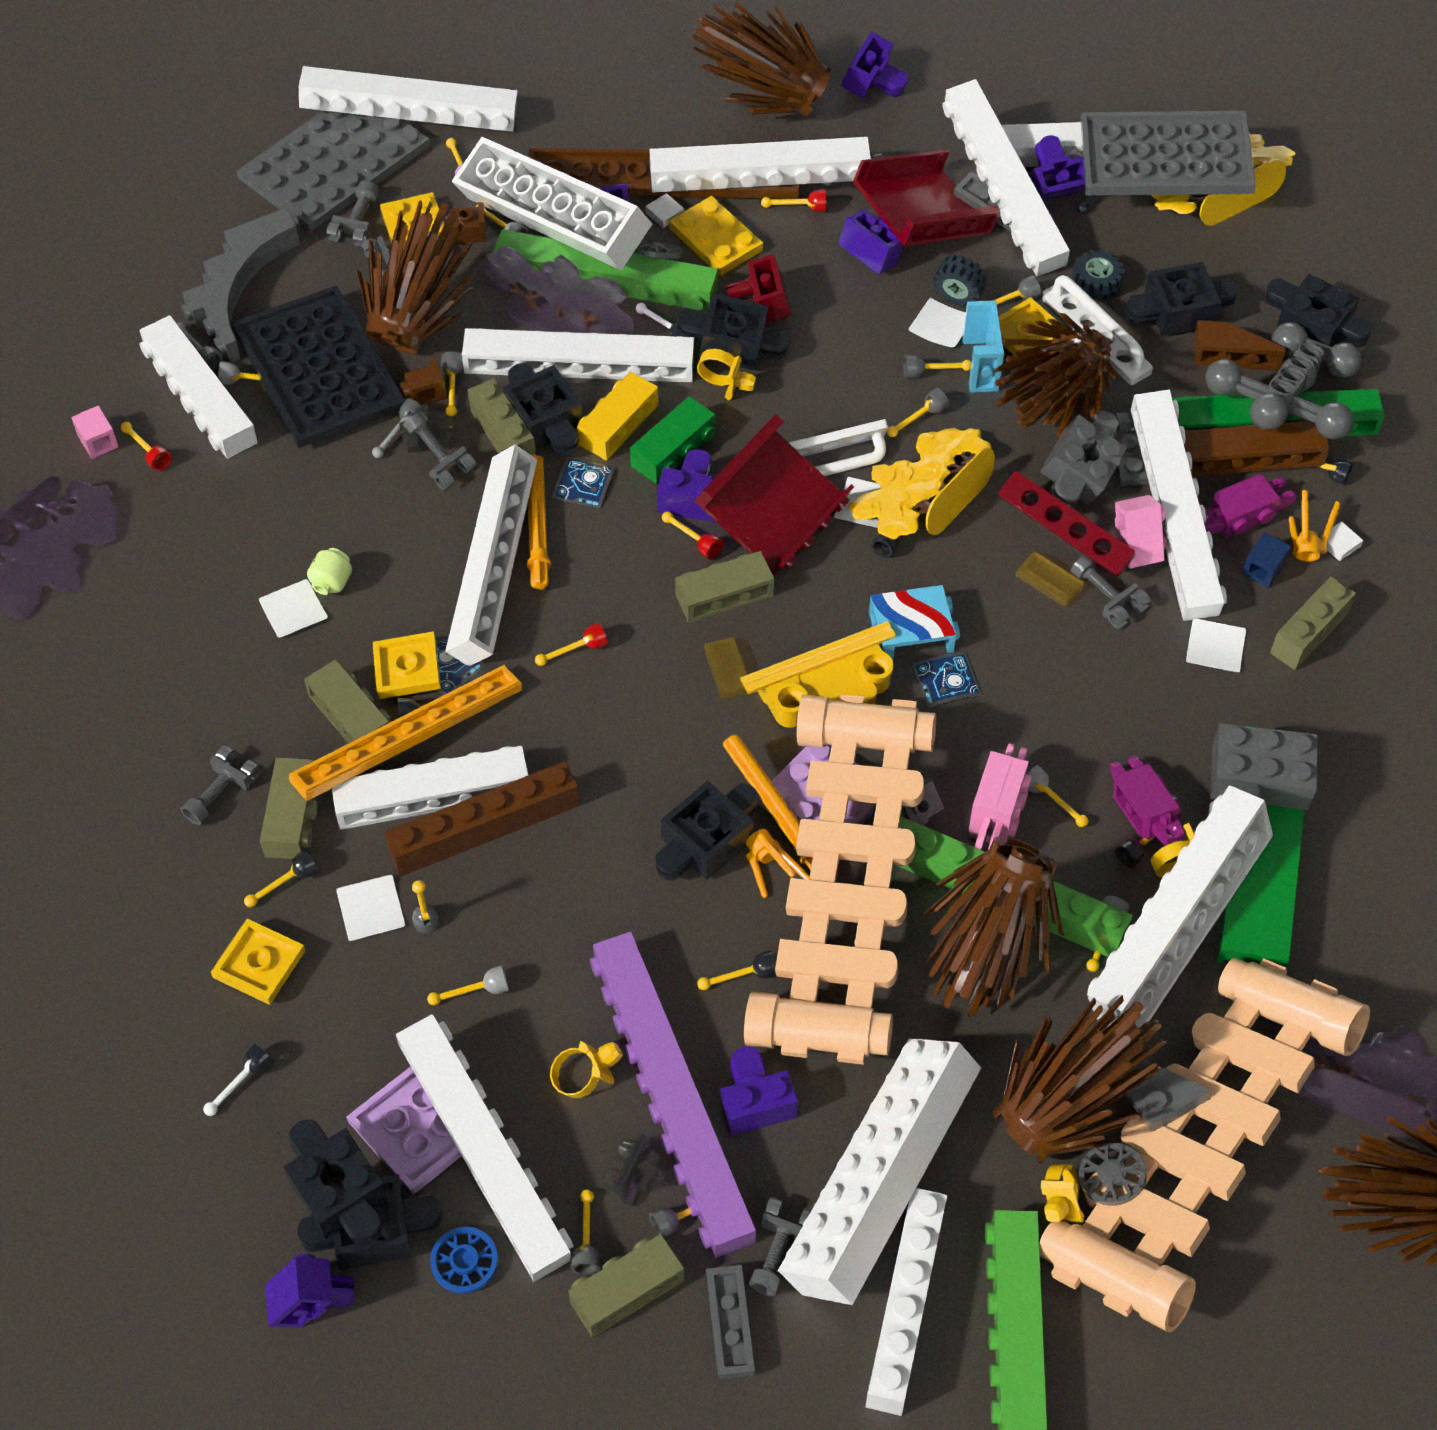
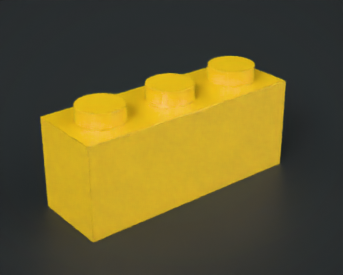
[577,371,659,461]

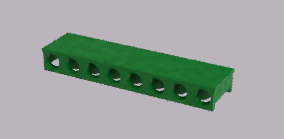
[1216,725,1304,967]

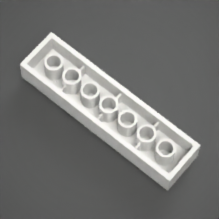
[452,137,652,270]
[1087,785,1273,1028]
[778,1038,981,1305]

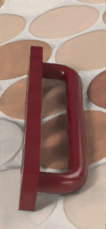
[998,471,1135,577]

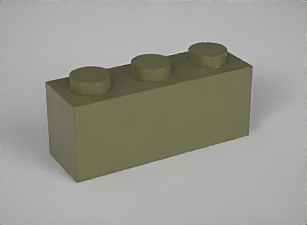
[468,378,536,455]
[675,551,774,623]
[1270,576,1356,671]
[304,659,392,744]
[260,758,317,859]
[568,1234,684,1338]

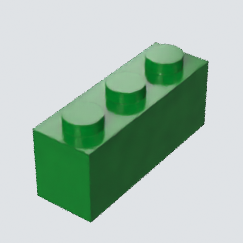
[630,396,716,485]

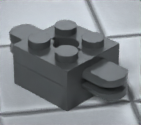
[1040,410,1127,507]

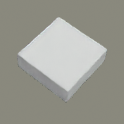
[646,193,684,228]
[1320,521,1363,561]

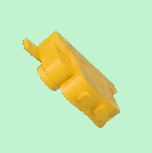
[740,621,895,728]

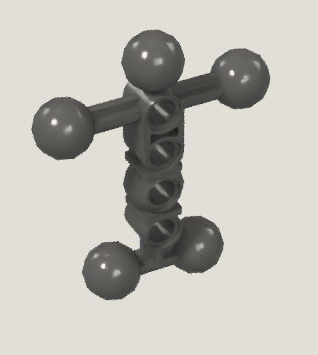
[1205,322,1362,440]

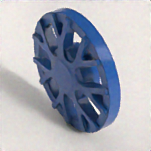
[430,1227,498,1294]

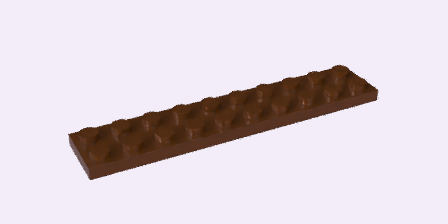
[528,147,799,199]

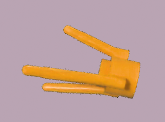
[1288,490,1341,562]
[746,829,810,898]

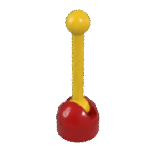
[761,190,827,212]
[121,422,172,472]
[662,511,724,560]
[535,622,608,666]

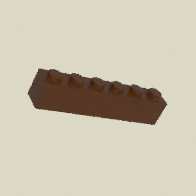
[1184,420,1329,477]
[384,761,580,877]

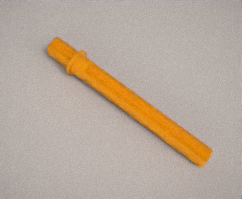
[527,454,551,590]
[723,735,813,870]

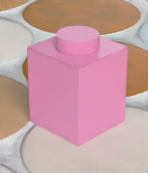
[71,406,118,459]

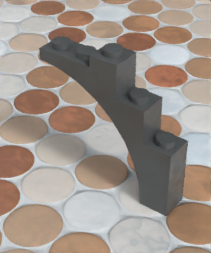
[181,208,300,363]

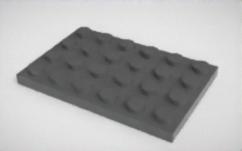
[237,110,430,233]
[1080,111,1256,196]

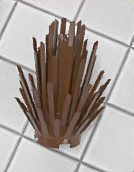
[691,1,832,117]
[356,200,473,354]
[995,313,1116,437]
[923,836,1064,1017]
[992,995,1167,1164]
[1318,1116,1437,1266]

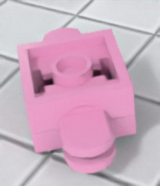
[968,743,1032,850]

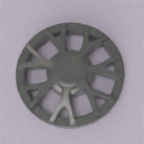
[634,239,683,259]
[1079,1143,1147,1206]

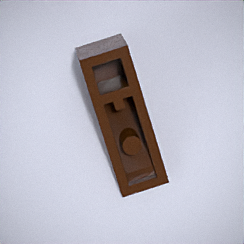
[1193,320,1285,371]

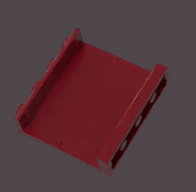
[853,150,1001,246]
[694,414,854,575]

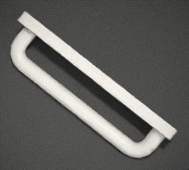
[1042,275,1153,385]
[789,419,888,476]

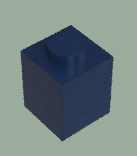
[1242,532,1291,588]

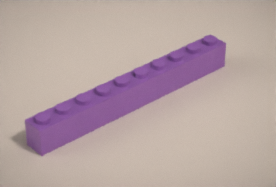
[590,931,756,1258]

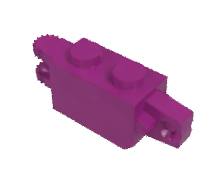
[1204,474,1297,538]
[1110,755,1185,846]

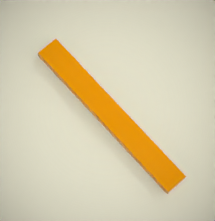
[289,665,522,801]

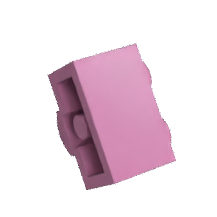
[1115,495,1167,568]

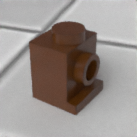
[446,202,487,244]
[400,359,447,406]

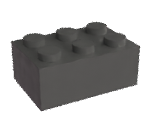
[1210,723,1317,810]

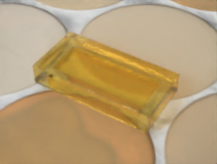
[1016,551,1084,607]
[704,637,747,700]

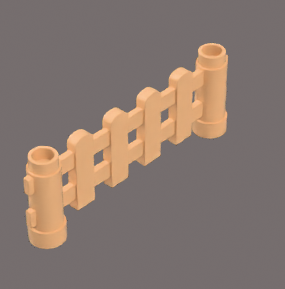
[744,694,936,1065]
[1039,958,1370,1332]

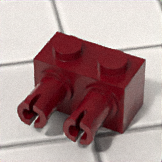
[725,254,792,324]

